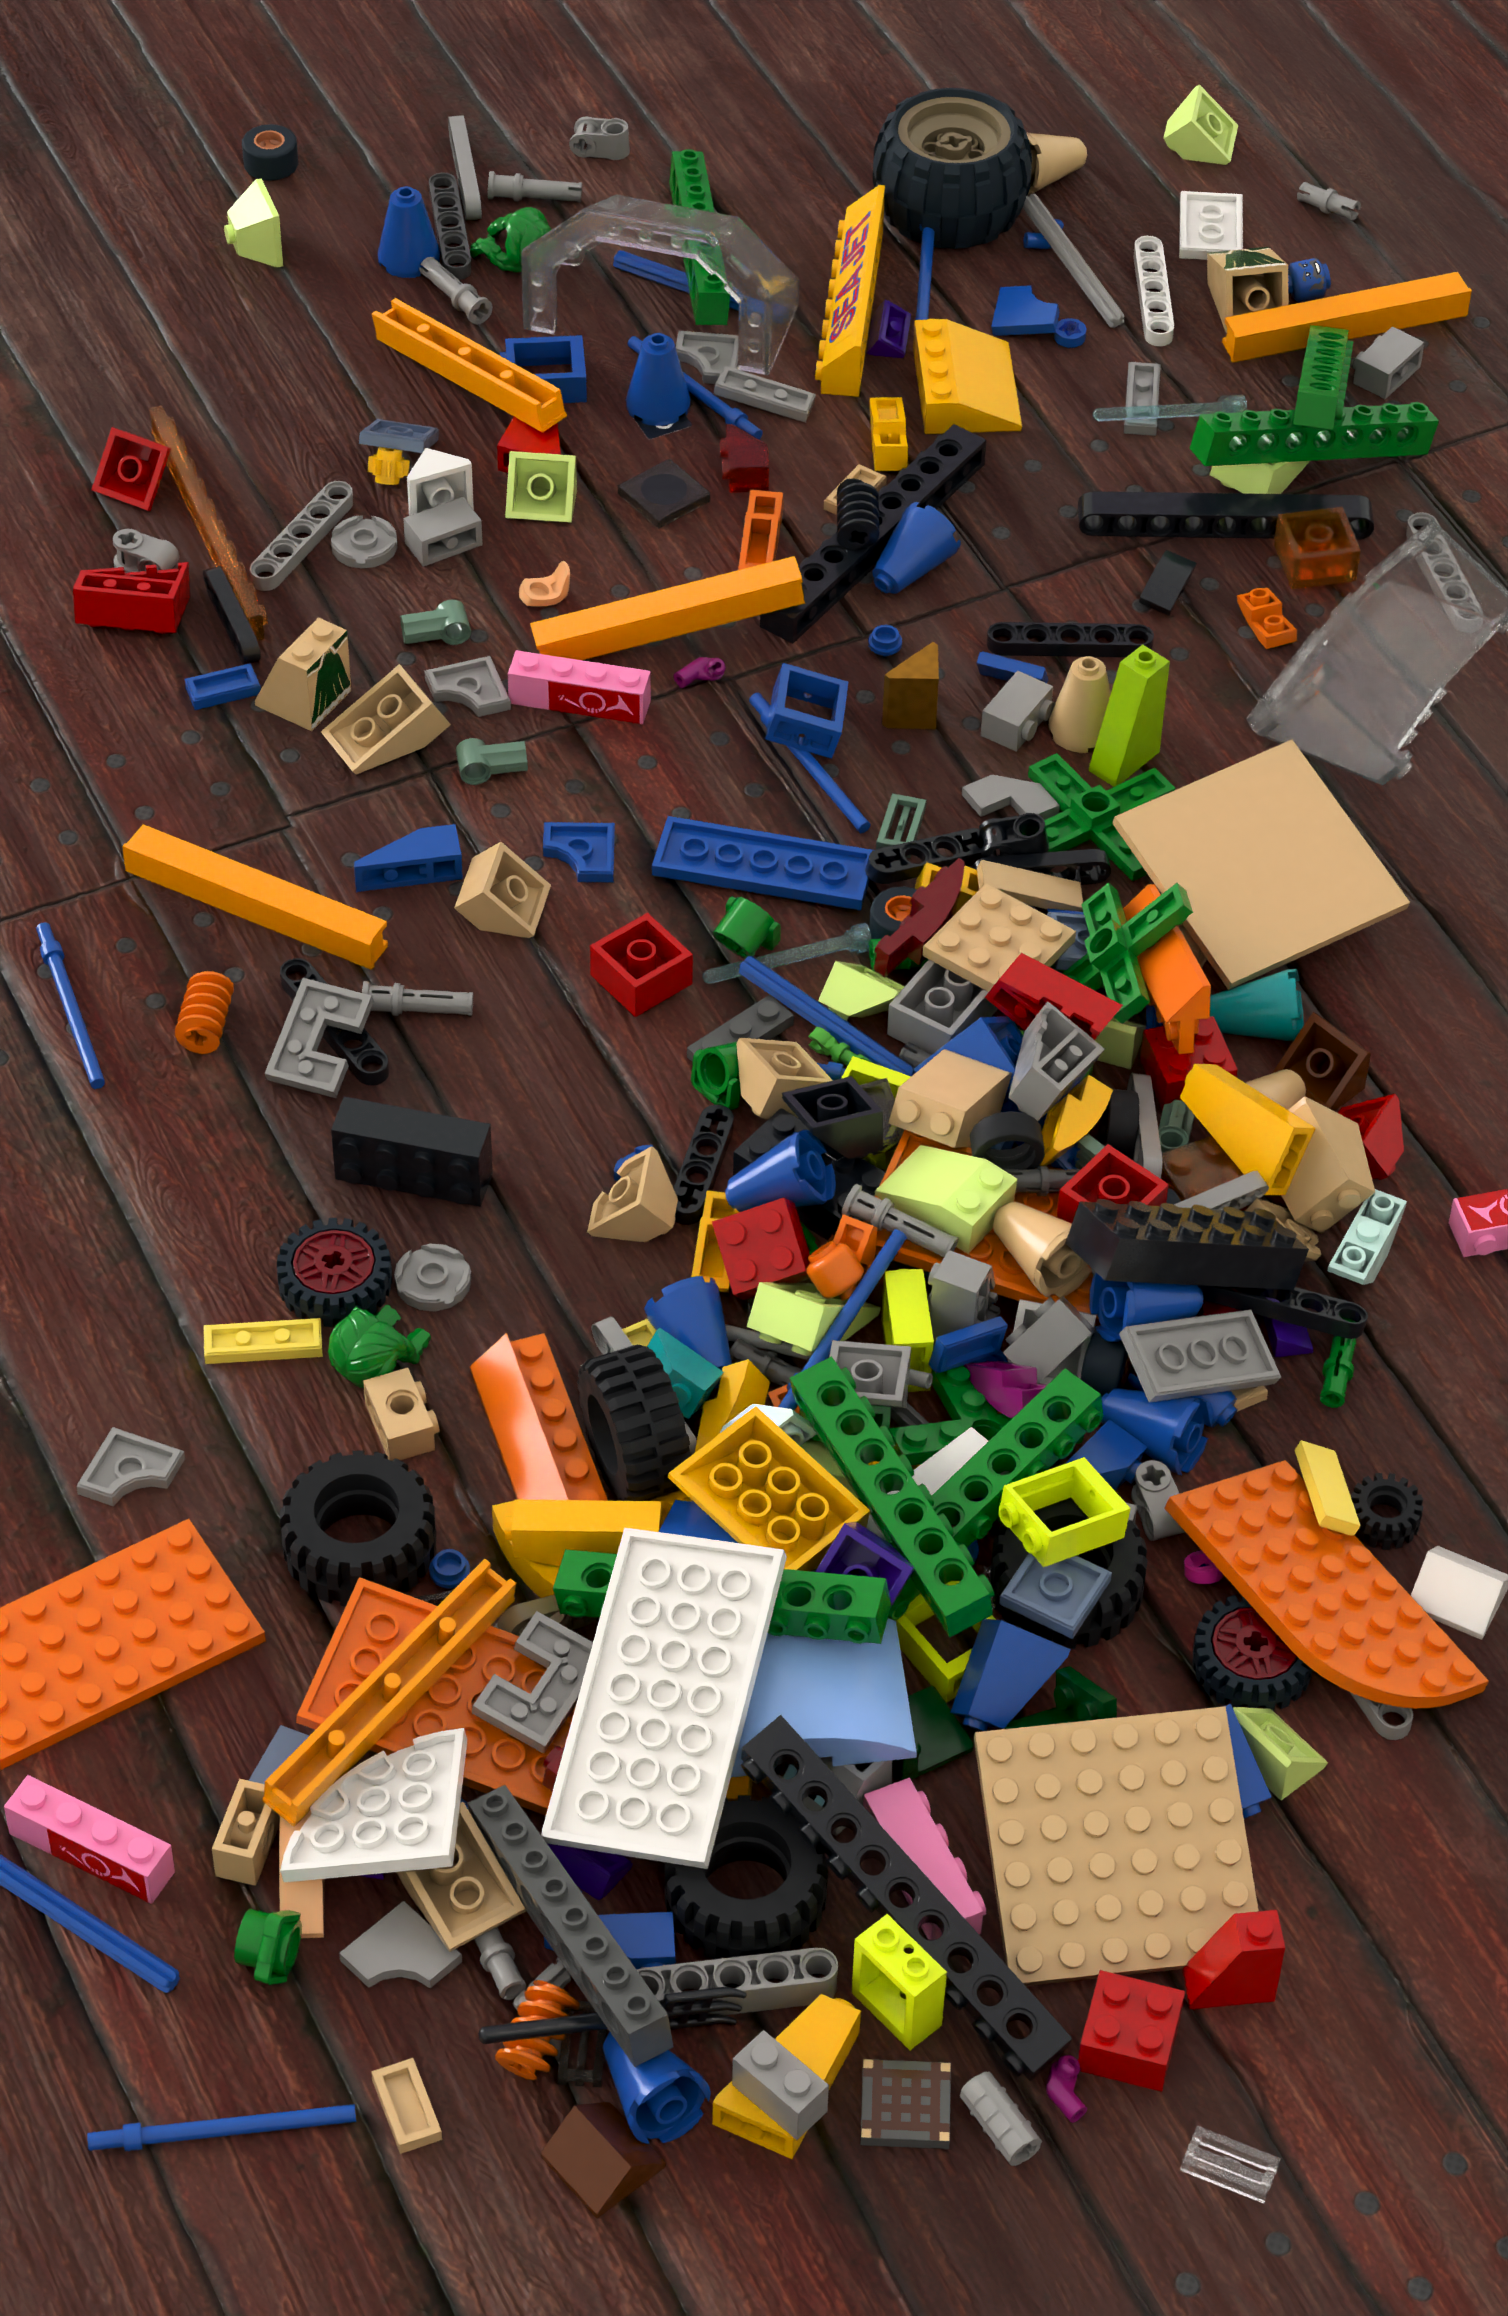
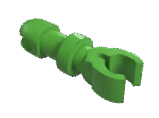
[808,1027,871,1066]

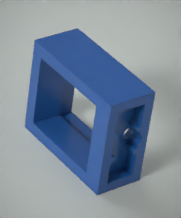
[499,335,587,403]
[765,663,849,759]

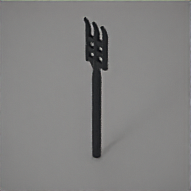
[478,1987,747,2044]

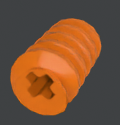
[175,971,234,1054]
[495,1980,580,2080]

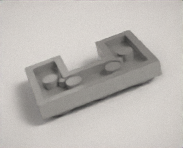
[264,978,374,1098]
[472,1611,593,1754]

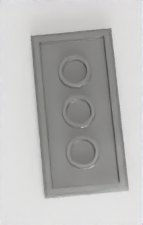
[1119,1310,1281,1403]

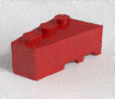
[73,562,190,634]
[985,953,1123,1040]

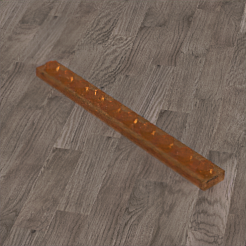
[149,405,268,641]

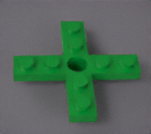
[1028,753,1176,882]
[1062,883,1193,1024]
[889,1365,1084,1475]

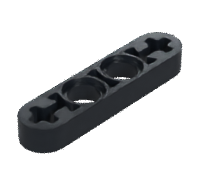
[203,566,261,665]
[865,828,984,884]
[972,849,1111,885]
[673,1105,734,1225]

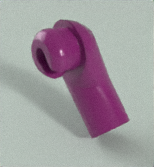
[673,657,726,688]
[1046,2055,1087,2123]

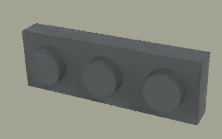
[687,994,794,1062]

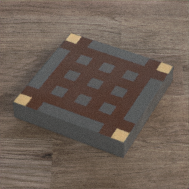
[860,2059,951,2149]

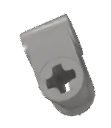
[569,116,630,160]
[113,529,180,573]
[1131,1460,1185,1541]

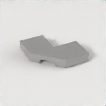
[962,775,1060,820]

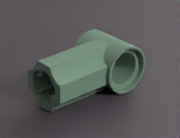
[400,600,471,645]
[456,738,528,785]
[1158,1099,1195,1175]

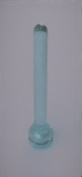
[1093,394,1247,421]
[703,923,872,984]

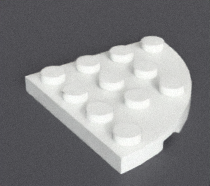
[280,1728,468,1883]

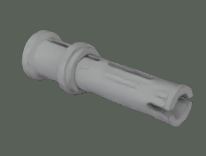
[488,171,582,203]
[419,257,493,325]
[362,981,473,1016]
[841,1184,959,1257]

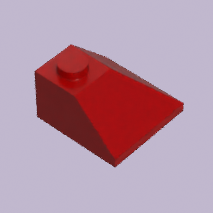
[91,427,171,511]
[1338,1094,1404,1180]

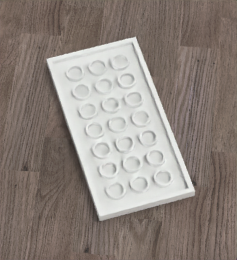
[541,1527,787,1869]

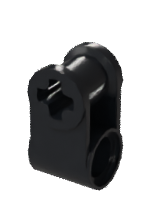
[979,813,1049,858]

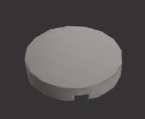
[331,515,398,569]
[394,1243,472,1311]

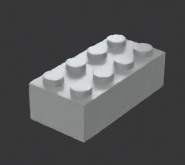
[887,960,998,1054]

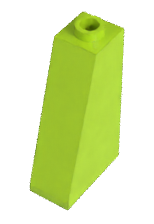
[1089,644,1170,787]

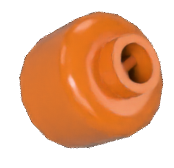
[806,1240,864,1301]

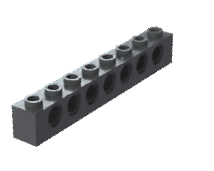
[467,1785,674,2067]

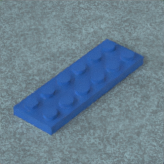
[652,816,873,910]

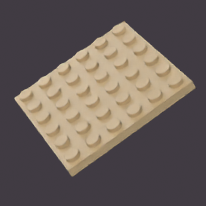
[974,1706,1259,1986]

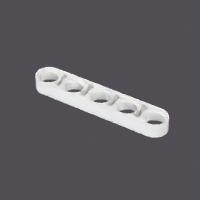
[1133,235,1174,346]

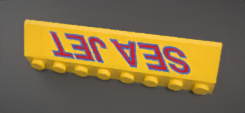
[815,185,885,397]

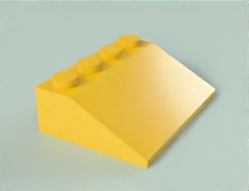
[913,319,1022,434]
[668,1406,871,1571]

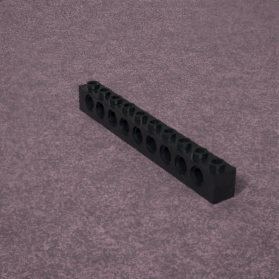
[760,424,986,644]
[741,1715,1072,2081]

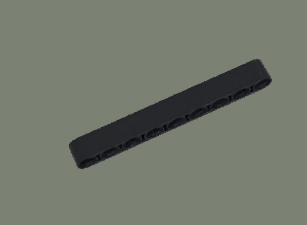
[1078,491,1374,540]

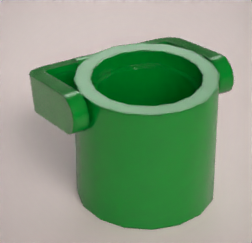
[713,896,781,959]
[691,1041,741,1111]
[234,1908,302,1985]

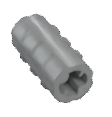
[960,2072,1042,2166]

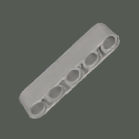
[637,1948,838,2019]

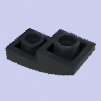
[1139,550,1197,616]

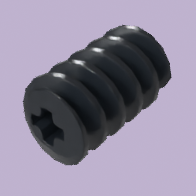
[837,478,879,550]

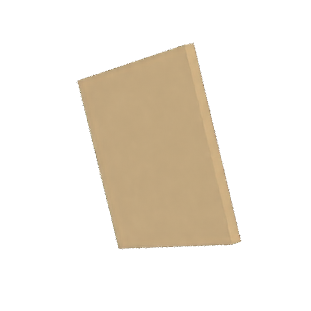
[1112,739,1410,990]

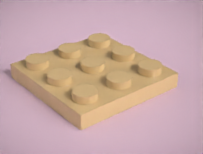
[923,883,1076,992]

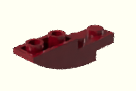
[874,858,965,978]

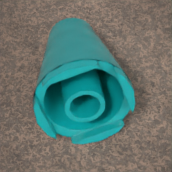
[1210,969,1304,1042]

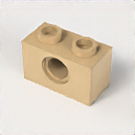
[363,1368,439,1461]
[212,1778,280,1886]

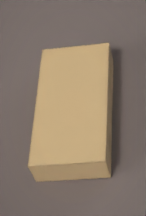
[371,2058,442,2154]

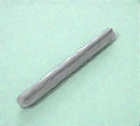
[1023,194,1124,328]

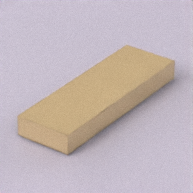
[977,860,1083,912]

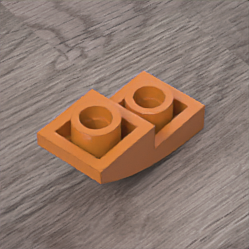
[1237,588,1297,649]

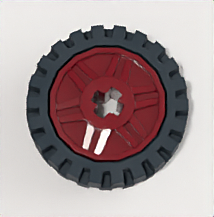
[277,1218,392,1327]
[1192,1595,1313,1711]

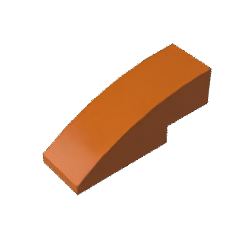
[738,490,784,570]

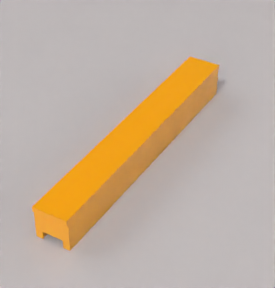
[1222,272,1472,363]
[372,298,567,433]
[530,556,805,660]
[122,824,388,970]
[262,1559,516,1827]

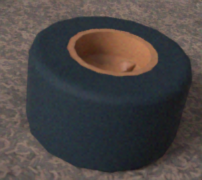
[242,124,298,181]
[1080,1330,1133,1398]

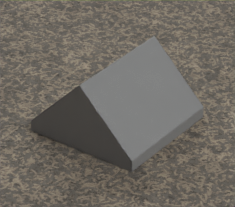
[829,1340,911,1408]

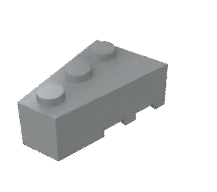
[1008,1001,1105,1122]
[928,1250,1001,1348]

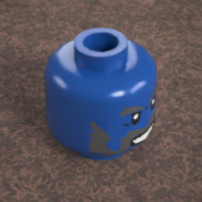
[1288,258,1331,302]

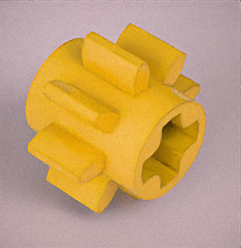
[367,447,410,485]

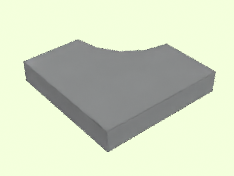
[676,331,742,384]
[424,656,511,717]
[76,1427,185,1506]
[339,1901,462,1988]

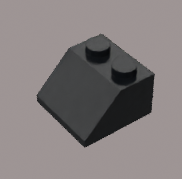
[782,1076,883,1159]

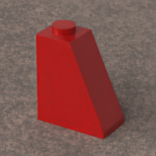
[497,417,561,473]
[1182,1910,1285,2009]

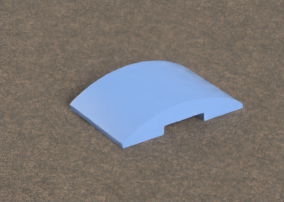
[731,1618,917,1777]

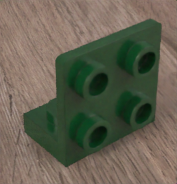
[1004,1666,1117,1729]
[892,1686,974,1781]

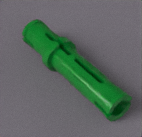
[1320,1318,1357,1408]

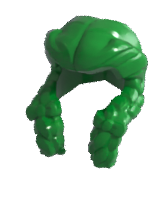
[470,207,554,272]
[328,1305,431,1388]

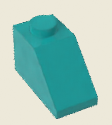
[647,1327,724,1420]

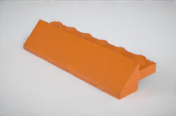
[1123,884,1211,1054]
[470,1333,608,1501]

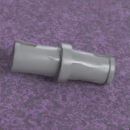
[1297,182,1361,221]
[474,1927,526,2000]

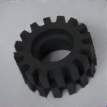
[1351,1473,1424,1550]

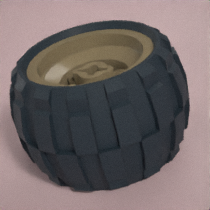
[872,88,1032,249]

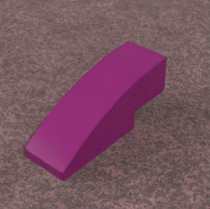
[964,1360,1047,1419]

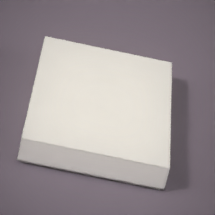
[1179,191,1243,260]

